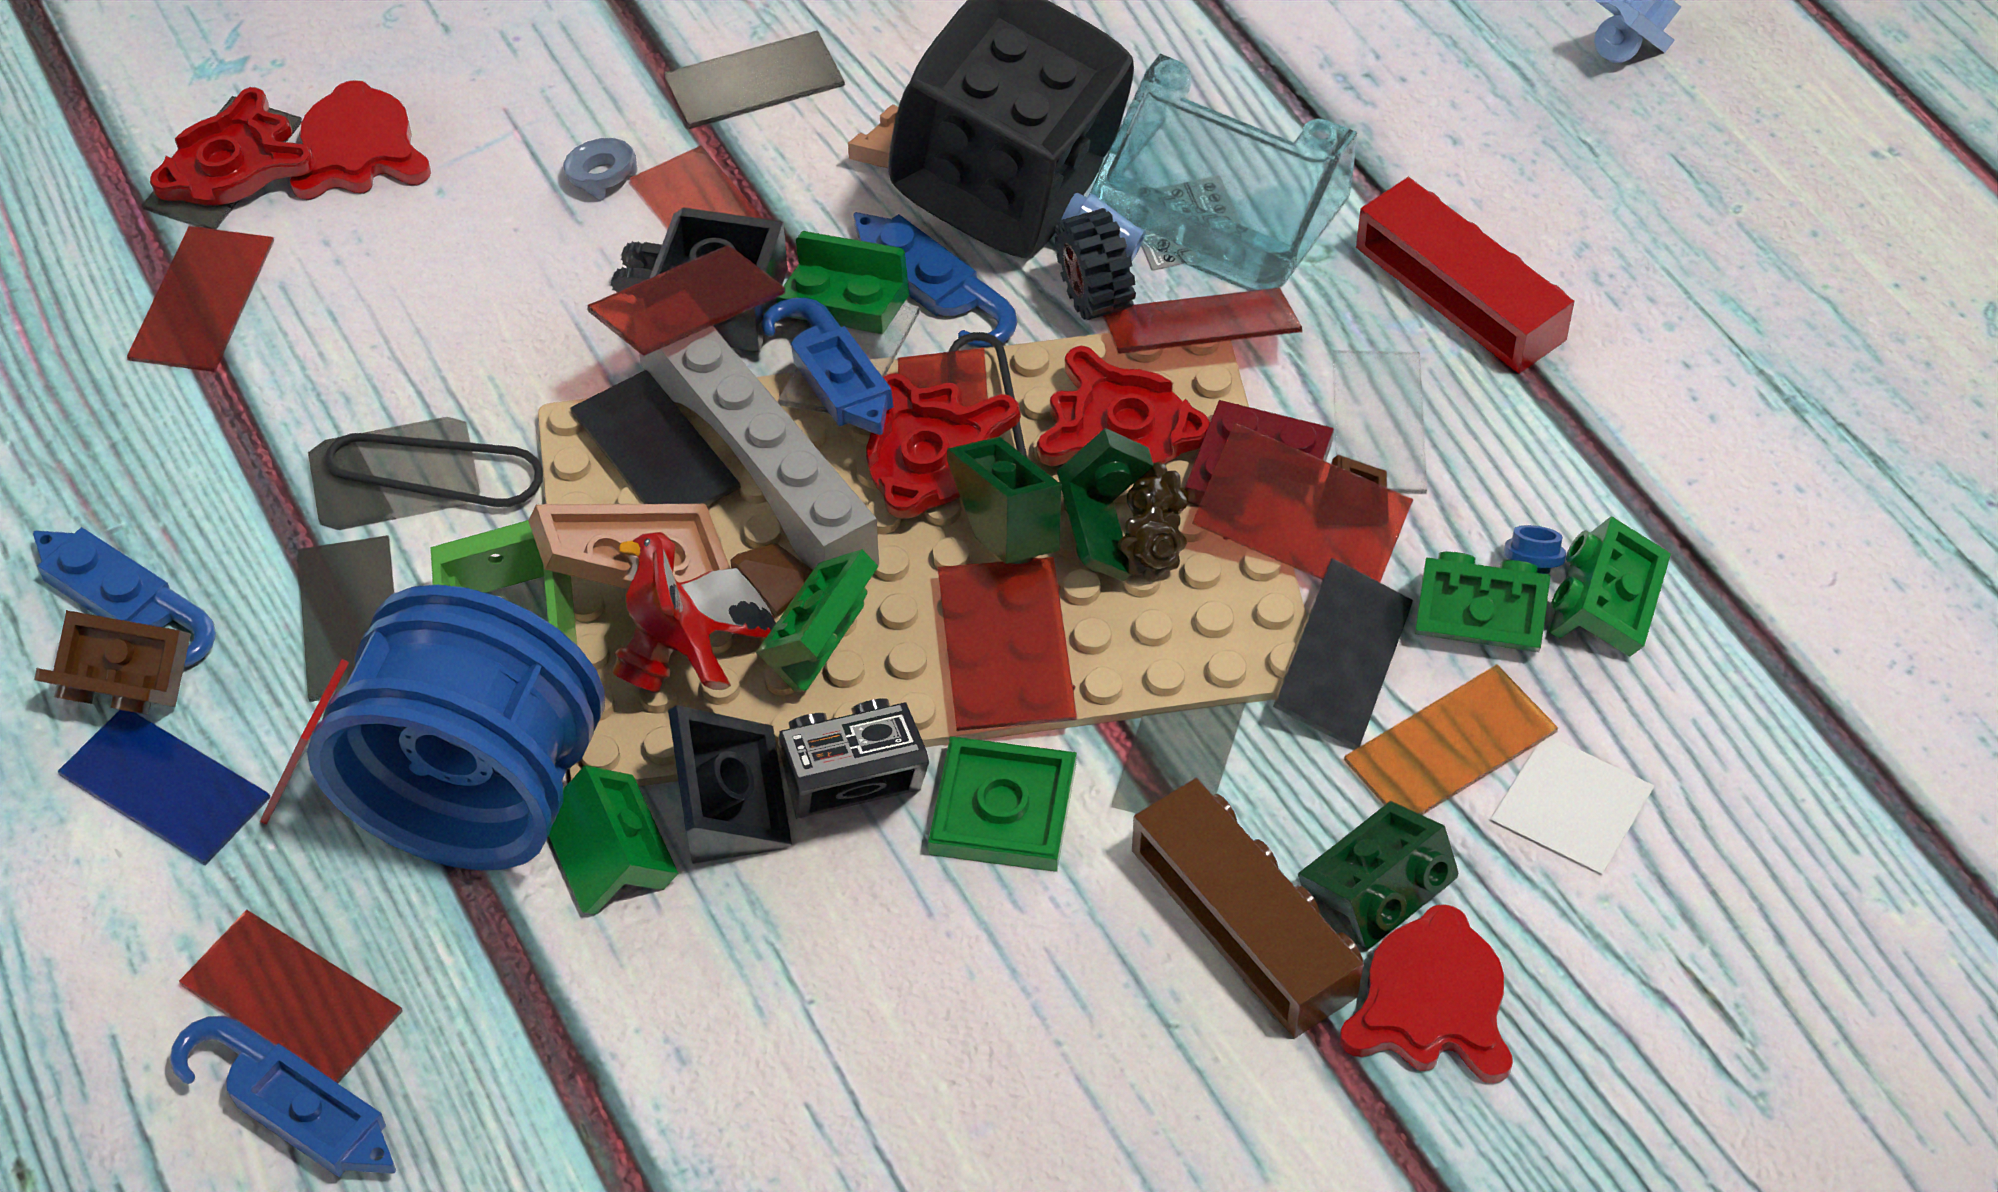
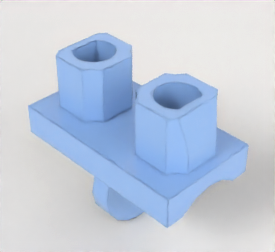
[1594,0,1681,63]

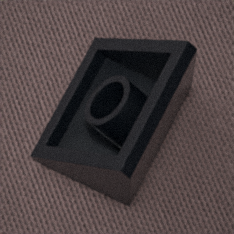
[668,705,792,864]

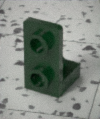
[1056,428,1154,581]

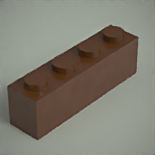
[1132,777,1364,1039]

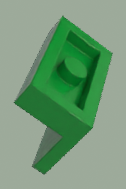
[549,765,679,914]

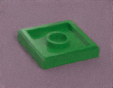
[928,736,1077,872]

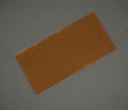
[1344,664,1558,815]

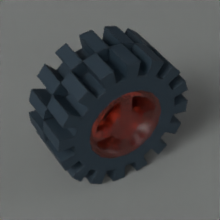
[1054,208,1136,320]

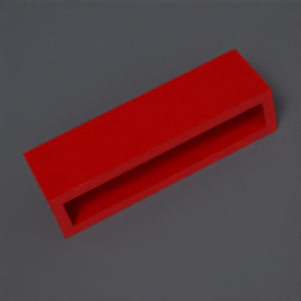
[1356,176,1575,374]

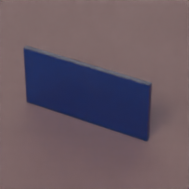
[58,710,271,866]

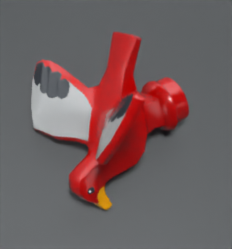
[612,532,776,692]

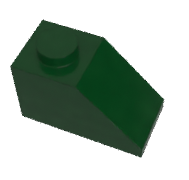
[947,437,1062,564]

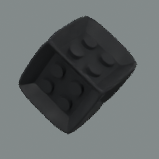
[888,0,1134,259]

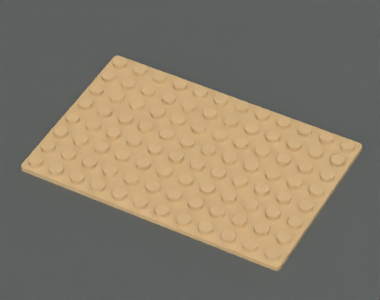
[538,319,1307,787]

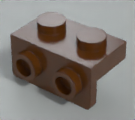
[34,610,191,715]

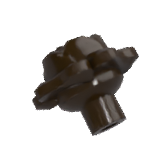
[1127,462,1189,526]
[1118,506,1187,582]

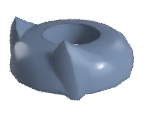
[563,138,638,200]

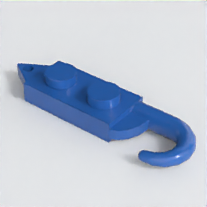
[853,212,1018,349]
[761,298,894,435]
[33,527,216,667]
[170,1016,396,1178]

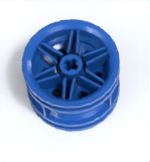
[307,584,605,871]

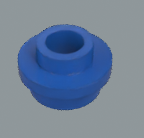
[1504,525,1566,574]

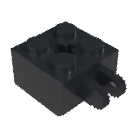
[610,207,788,352]

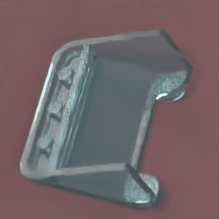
[1089,53,1357,293]

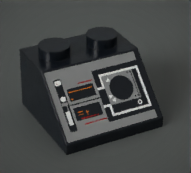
[778,698,929,819]

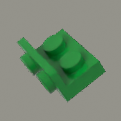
[776,231,909,334]
[1549,516,1671,657]
[756,549,879,693]
[1415,551,1551,652]

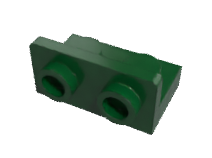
[1298,801,1459,949]

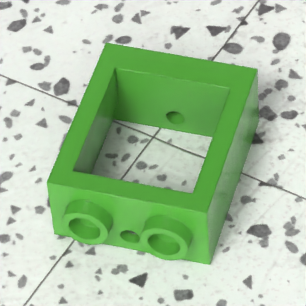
[430,520,577,645]

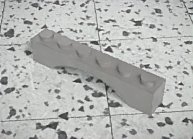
[634,293,879,570]

